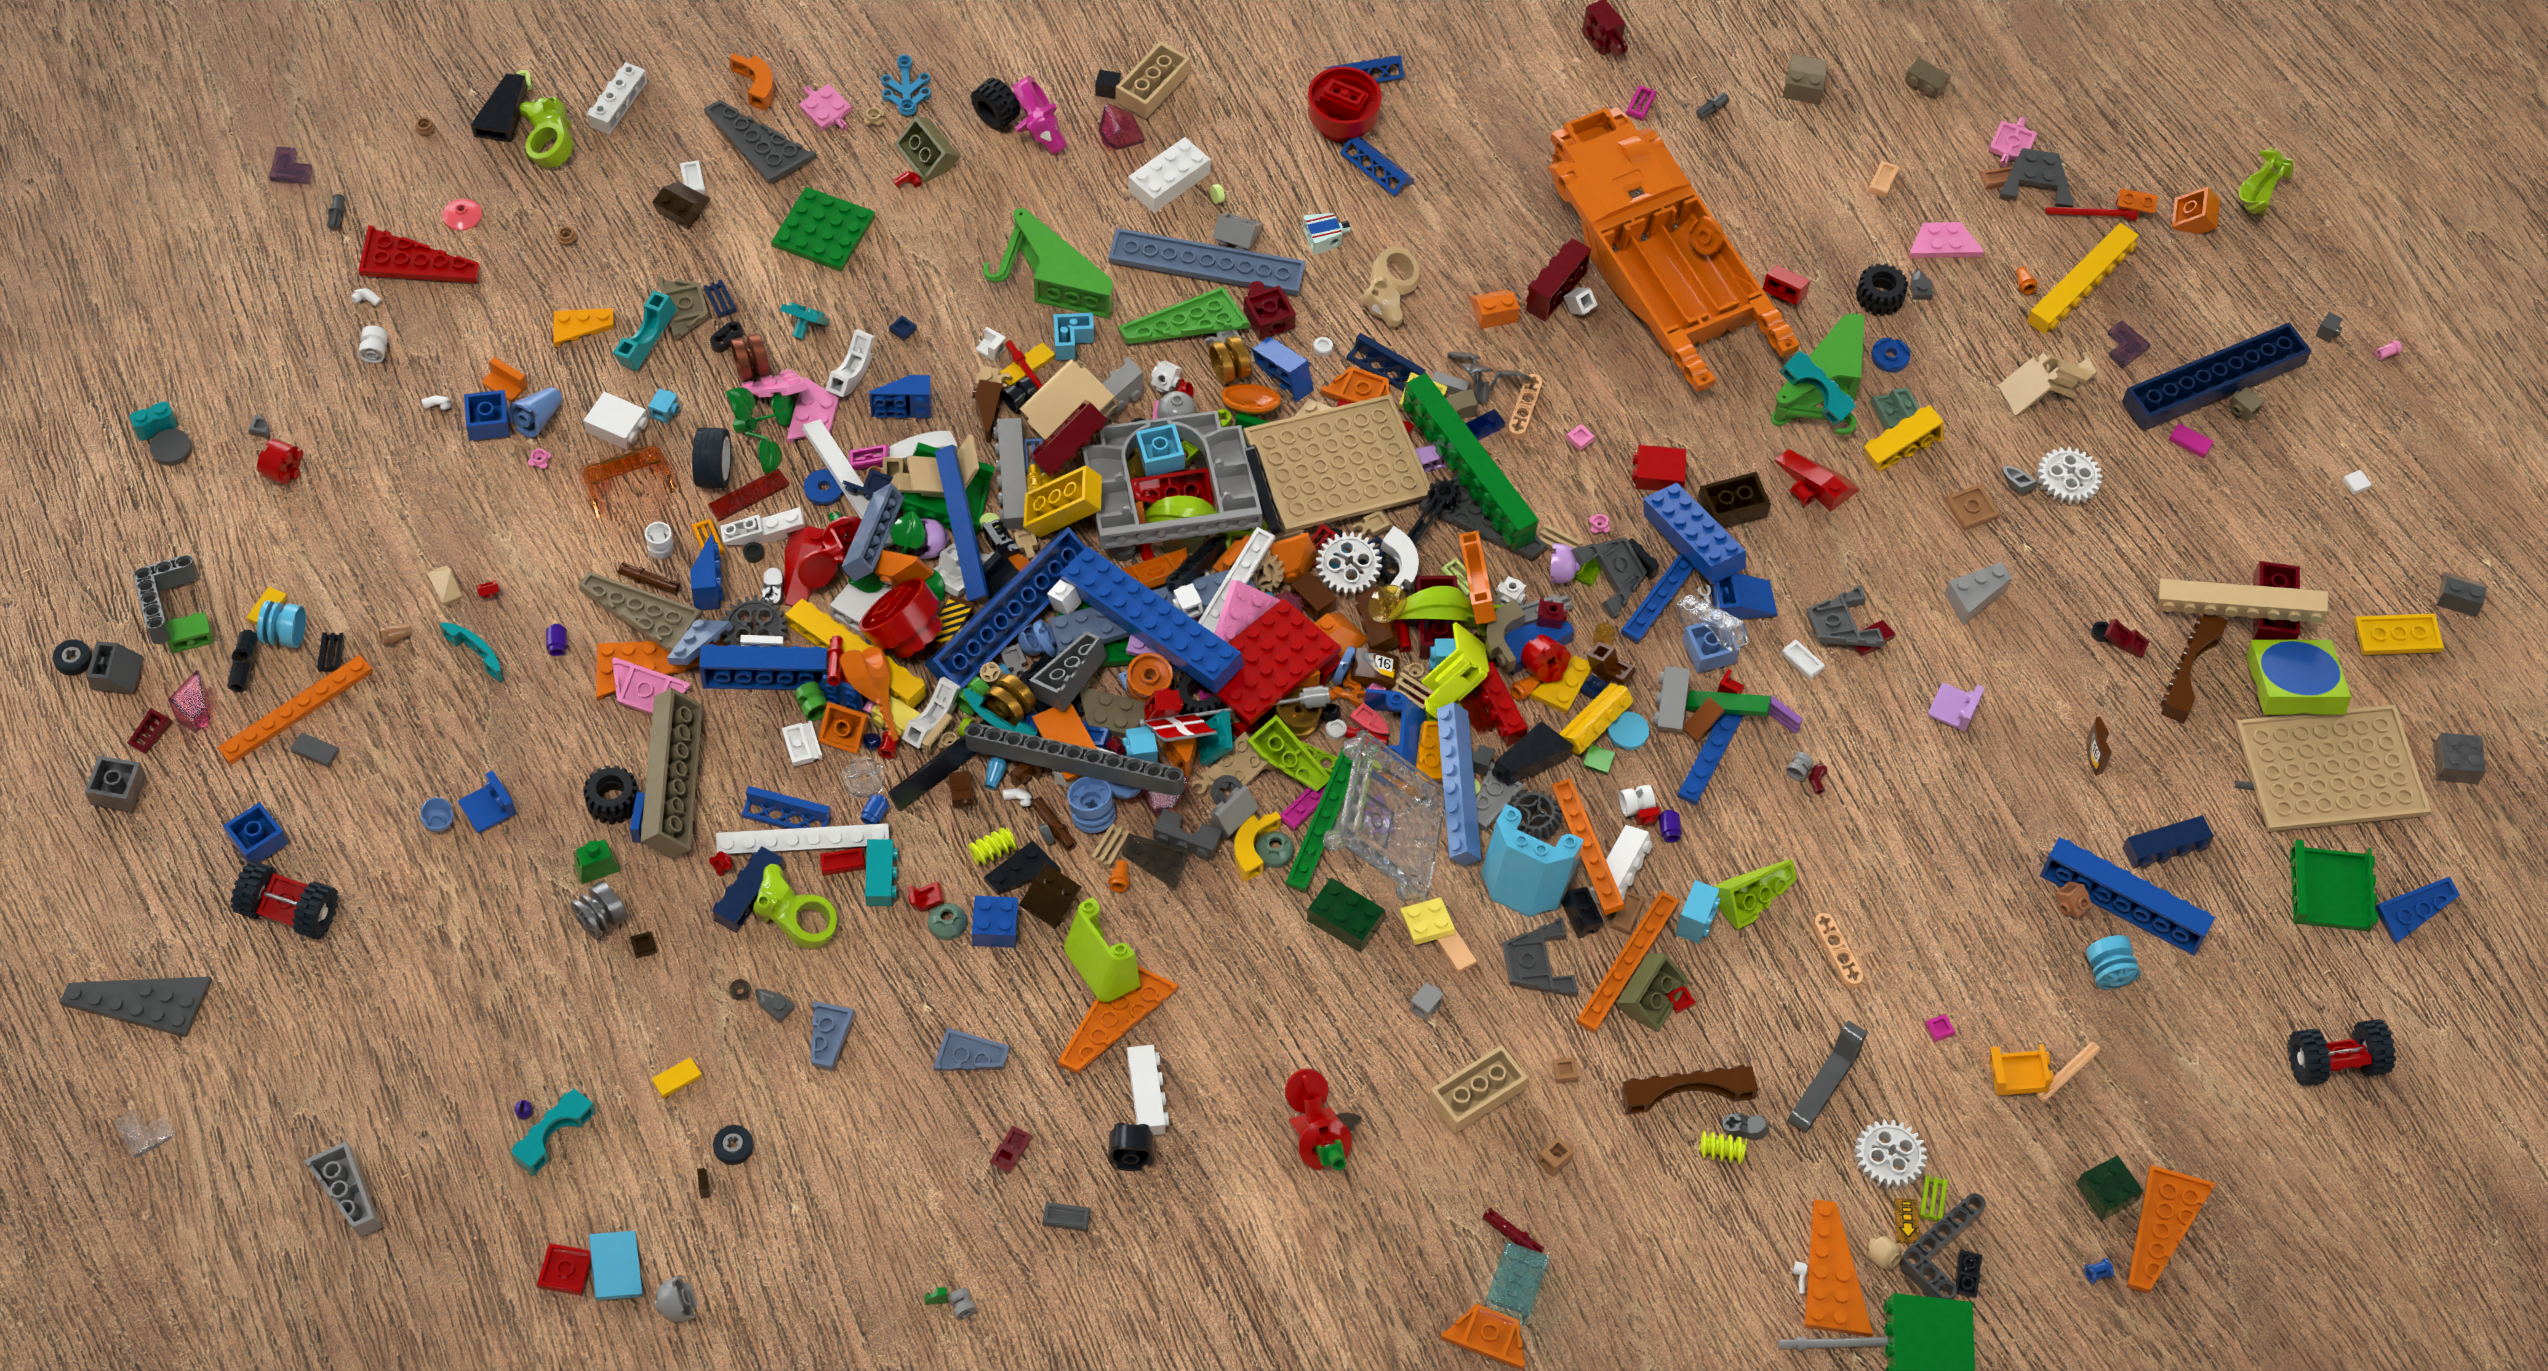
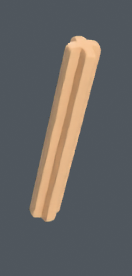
[2036,1042,2100,1102]

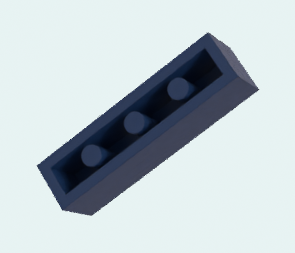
[2122,815,2214,869]
[713,846,785,933]

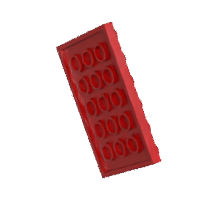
[1206,598,1341,725]

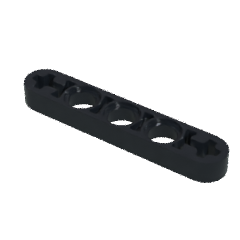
[1245,444,1283,535]
[1165,536,1227,592]

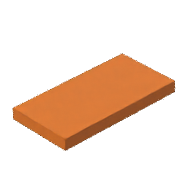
[1032,703,1097,783]

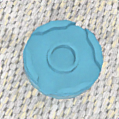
[1607,711,1649,751]

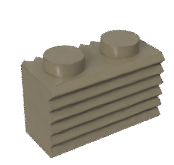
[1905,57,1951,99]

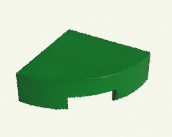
[924,1287,948,1305]

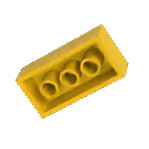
[1023,465,1102,538]

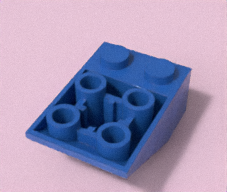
[869,375,932,419]
[690,535,723,611]
[1710,573,1778,620]

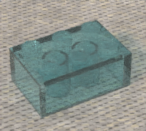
[1484,1241,1550,1326]

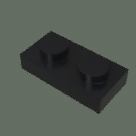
[1628,538,1659,580]

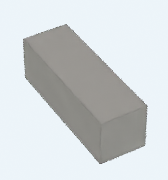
[1432,371,1470,394]

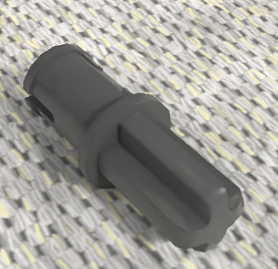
[1696,92,1729,119]
[327,194,345,230]

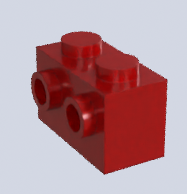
[1762,265,1811,305]
[1143,688,1183,721]

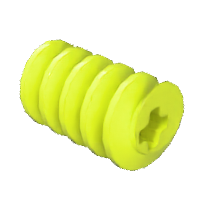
[968,827,1017,866]
[1699,1130,1747,1165]

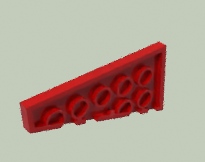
[358,225,480,283]

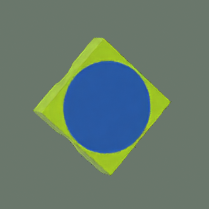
[2246,640,2351,715]

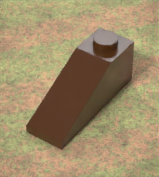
[972,380,1003,443]

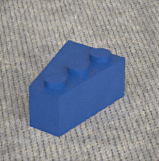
[1252,337,1314,402]

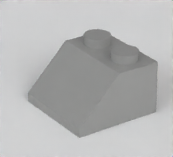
[1212,212,1263,250]

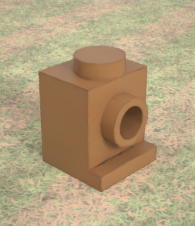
[1537,1137,1574,1177]

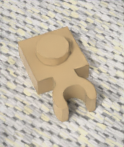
[975,365,1013,389]
[1352,510,1390,539]
[1191,764,1227,798]

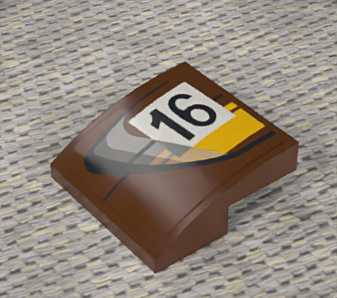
[1350,648,1399,690]
[2086,716,2112,776]

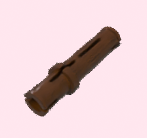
[618,562,680,595]
[1031,796,1077,851]

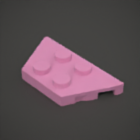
[1909,222,1983,258]
[787,377,839,444]
[612,657,690,715]

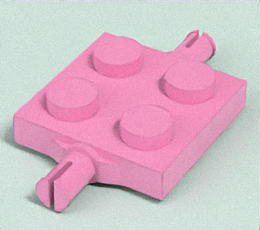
[799,83,852,131]
[1989,116,2037,167]

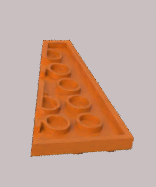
[596,638,724,701]
[1058,965,1179,1074]
[2126,1165,2216,1293]
[1804,1199,1873,1337]

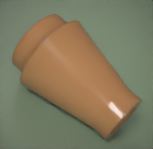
[378,624,412,646]

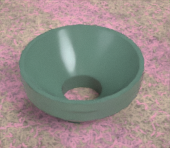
[1256,831,1294,868]
[928,903,967,941]

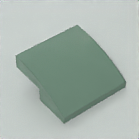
[1870,388,1920,430]

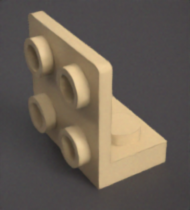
[1216,731,1277,786]

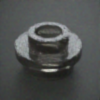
[729,979,751,1001]

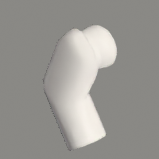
[351,288,382,307]
[421,395,451,411]
[1003,788,1032,806]

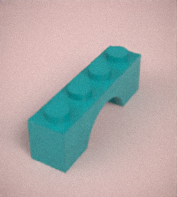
[613,290,677,372]
[1779,350,1857,427]
[511,1088,596,1177]

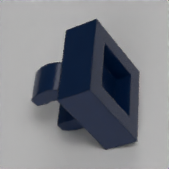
[1580,674,1609,700]

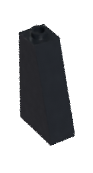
[471,73,528,142]
[1492,721,1574,786]

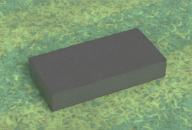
[290,732,339,768]
[1042,1202,1090,1232]

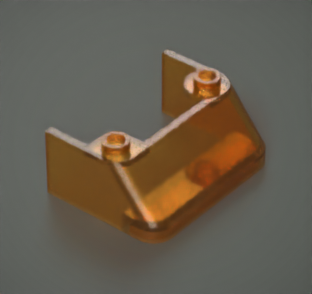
[579,444,674,518]

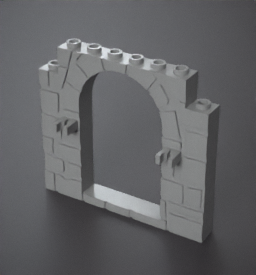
[1082,411,1262,550]

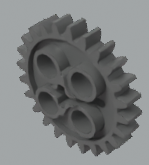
[721,595,788,646]

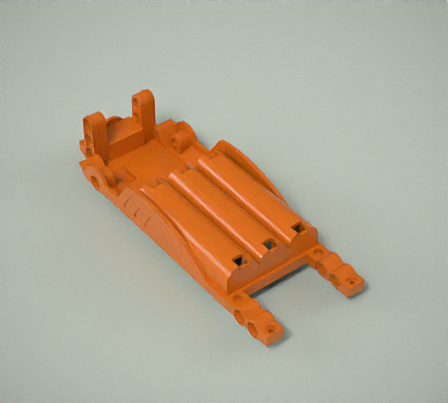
[1547,107,1800,393]

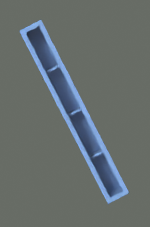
[1437,702,1481,866]

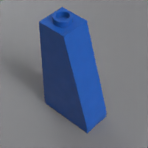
[1504,621,1574,676]

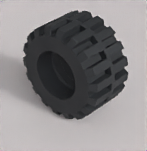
[971,78,1021,130]
[1856,263,1908,316]
[1175,673,1227,722]
[583,765,639,824]

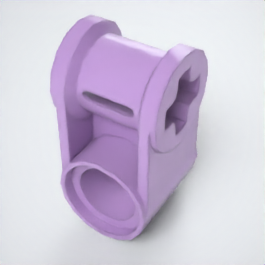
[1415,445,1447,473]

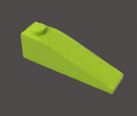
[1247,715,1330,792]
[1713,859,1797,929]

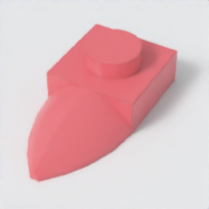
[1349,702,1389,734]

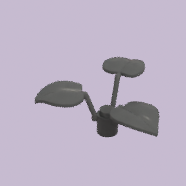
[1447,351,1533,402]

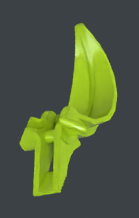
[2239,146,2294,217]
[1144,495,1267,548]
[1391,586,1502,637]

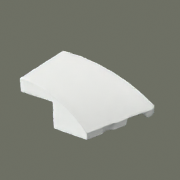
[933,544,994,597]

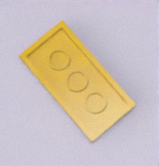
[2354,614,2444,655]

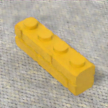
[1559,683,1633,755]

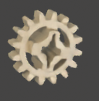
[1252,550,1285,592]

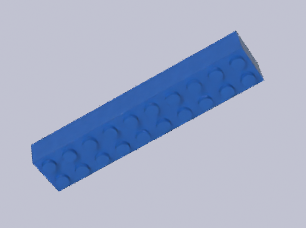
[924,527,1086,690]
[1060,546,1244,694]

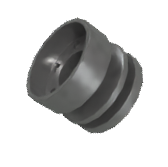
[570,881,627,939]

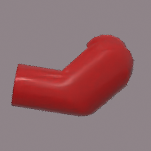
[892,171,922,187]

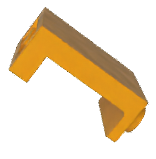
[1989,1044,2054,1096]

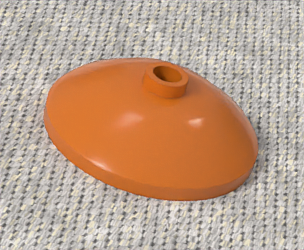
[1221,384,1281,416]

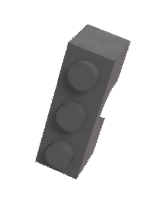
[1153,808,1222,861]

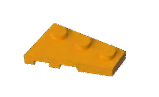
[554,308,614,347]
[1413,721,1443,782]

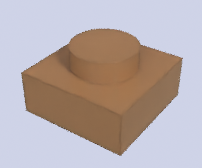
[1552,1057,1578,1083]

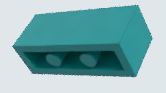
[865,839,898,906]

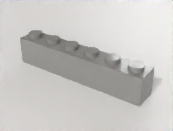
[994,418,1027,530]

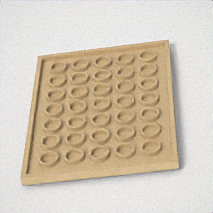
[1243,394,1430,533]
[2235,705,2431,832]

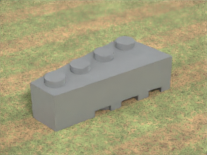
[304,1141,382,1237]

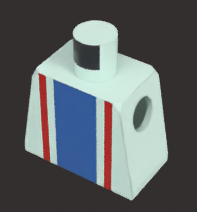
[1303,213,1351,255]

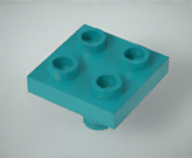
[780,302,830,339]
[1198,710,1237,766]

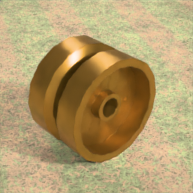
[1208,335,1251,385]
[983,674,1037,726]
[1272,687,1322,741]

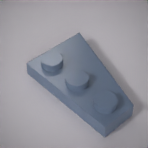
[667,619,733,665]
[811,1001,856,1070]
[933,1028,1011,1071]

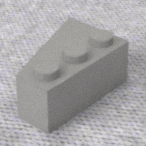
[1103,357,1143,419]
[1944,562,2012,626]
[1653,666,1690,734]

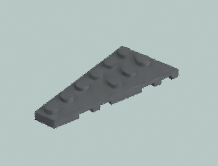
[704,100,817,185]
[1418,475,1547,561]

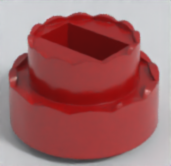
[1308,67,1382,143]
[859,577,943,659]

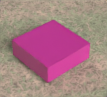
[1925,1014,1955,1042]

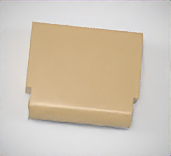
[1019,359,1120,440]

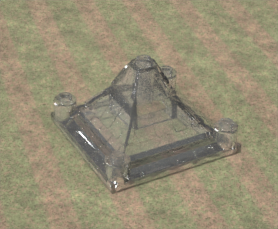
[1323,729,1445,902]

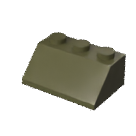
[894,116,960,182]
[1617,953,1689,1031]

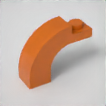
[729,53,774,111]

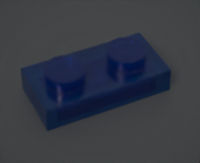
[1465,409,1505,441]

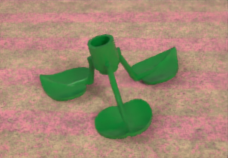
[725,387,795,476]
[848,511,944,601]

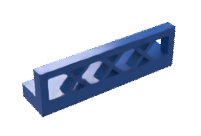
[1325,55,1404,82]
[1340,136,1415,196]
[741,786,831,829]

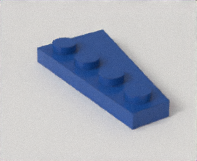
[2375,876,2460,944]

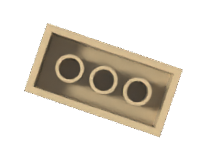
[1116,41,1190,119]
[1429,1045,1528,1134]

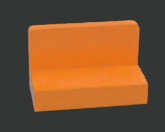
[482,357,528,402]

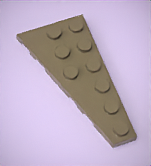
[579,571,701,653]

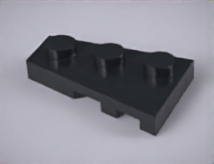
[984,840,1061,895]

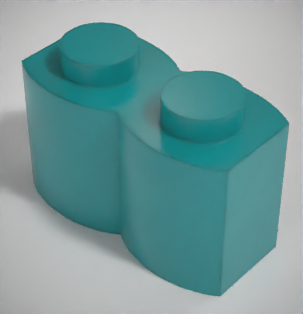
[129,401,178,441]

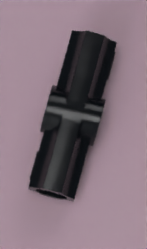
[227,630,258,693]

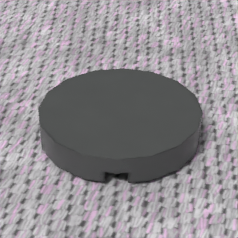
[150,429,192,466]

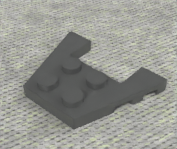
[1999,148,2074,208]
[1571,538,1647,618]
[1807,585,1885,647]
[1502,917,1578,996]

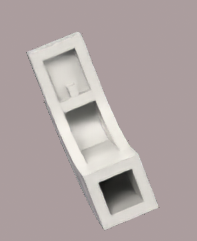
[825,329,875,397]
[1380,526,1419,601]
[902,677,961,749]

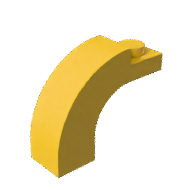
[1234,811,1281,882]

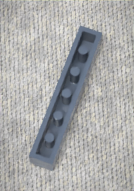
[841,483,904,581]

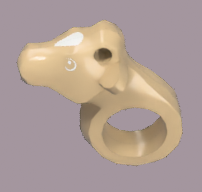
[1361,246,1420,329]

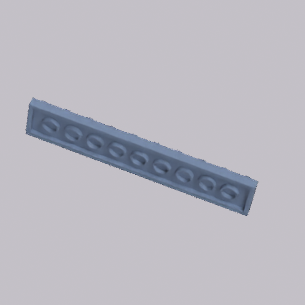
[1108,228,1306,296]
[1049,569,1256,654]

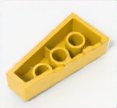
[1864,405,1944,472]

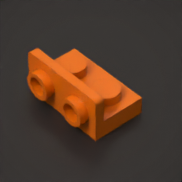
[2115,188,2158,214]
[1213,535,1250,573]

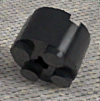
[1108,1123,1154,1171]

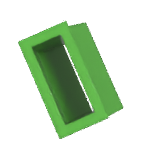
[1583,745,1615,775]

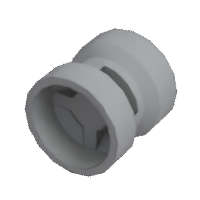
[1786,752,1814,781]
[947,1288,977,1320]

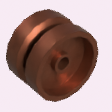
[731,333,770,382]

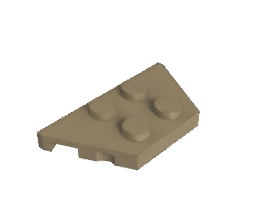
[657,276,709,340]
[1079,687,1146,738]

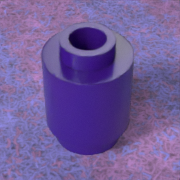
[546,624,567,656]
[1659,810,1682,843]

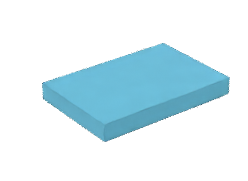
[589,1231,642,1301]

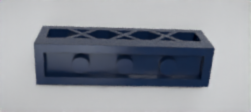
[1346,333,1426,392]

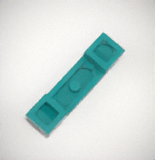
[440,622,503,683]
[963,687,1039,736]

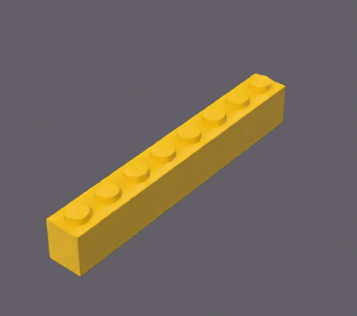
[2027,222,2139,335]
[785,599,927,709]

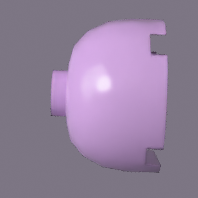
[915,519,949,559]
[1550,543,1581,584]

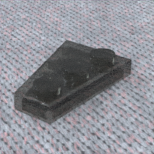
[1122,833,1189,890]

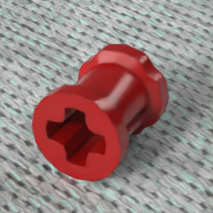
[1789,480,1816,507]
[1231,720,1259,738]
[877,731,900,759]

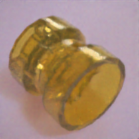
[1593,622,1615,647]

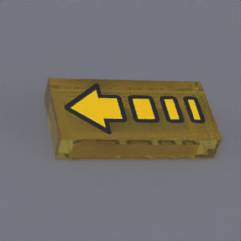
[1894,1198,1920,1244]

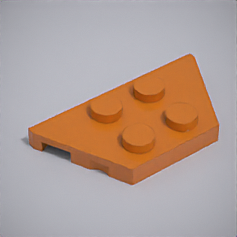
[1320,366,1390,403]
[1122,547,1188,589]
[1440,1304,1525,1370]

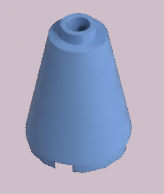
[507,387,562,438]

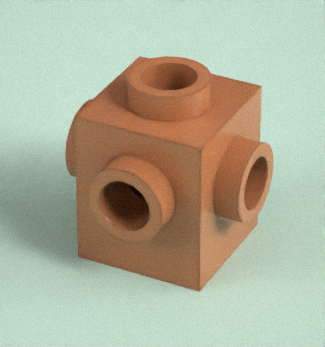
[2055,881,2093,917]

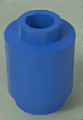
[860,794,889,825]

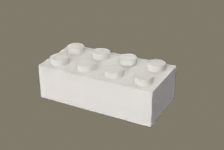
[1128,137,1211,213]

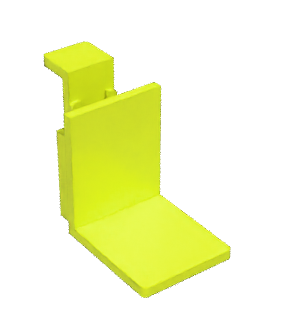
[1422,622,1489,720]

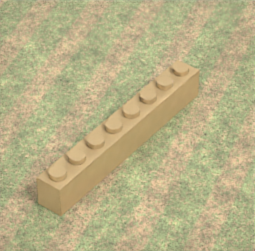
[2157,579,2328,623]

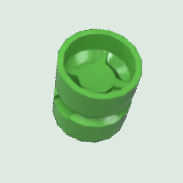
[955,676,990,716]
[794,682,828,721]

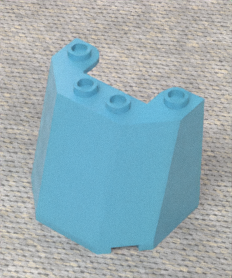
[1481,804,1584,917]

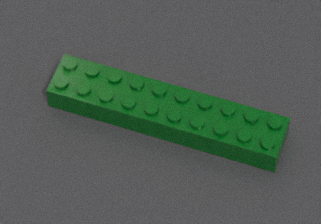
[1403,373,1539,551]

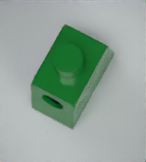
[574,840,620,885]

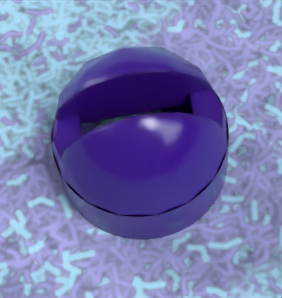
[514,1100,533,1120]

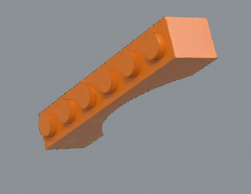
[1459,530,1497,625]

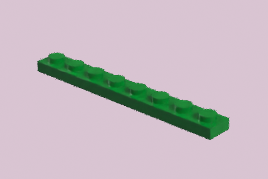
[1286,739,1366,893]

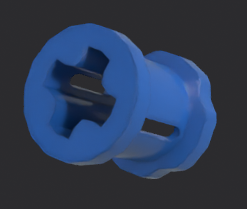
[2084,1258,2114,1284]

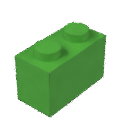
[167,612,214,654]

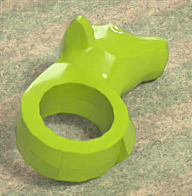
[519,97,573,169]
[753,864,837,949]

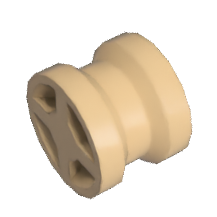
[980,662,1004,686]

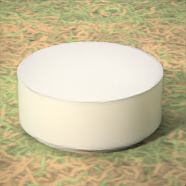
[1313,337,1333,357]
[1325,719,1347,741]

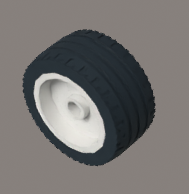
[692,427,732,489]

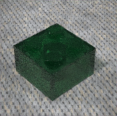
[2076,1155,2144,1221]

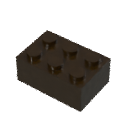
[1697,472,1771,528]

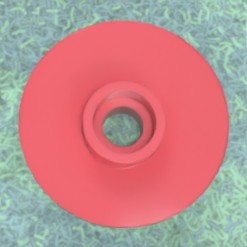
[443,199,482,231]

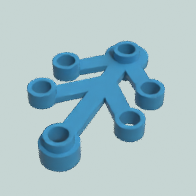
[881,55,931,116]

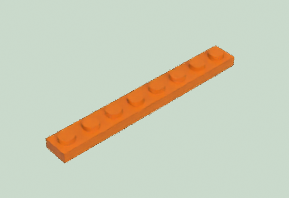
[217,655,373,765]
[1551,778,1625,915]
[1576,890,1680,1033]

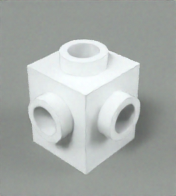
[1151,361,1182,393]
[1496,576,1527,605]

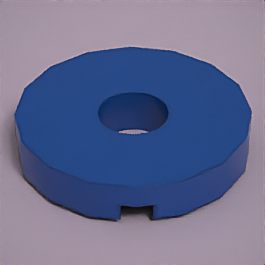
[1871,337,1910,373]
[804,469,843,506]

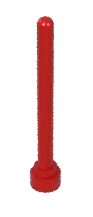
[2045,207,2138,221]

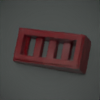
[127,708,173,754]

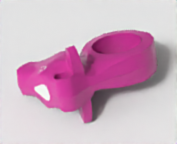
[1012,75,1066,154]

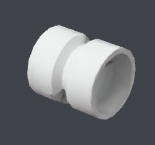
[358,325,388,363]
[645,522,674,560]
[1619,784,1656,817]

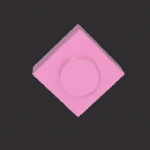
[1566,424,1595,451]

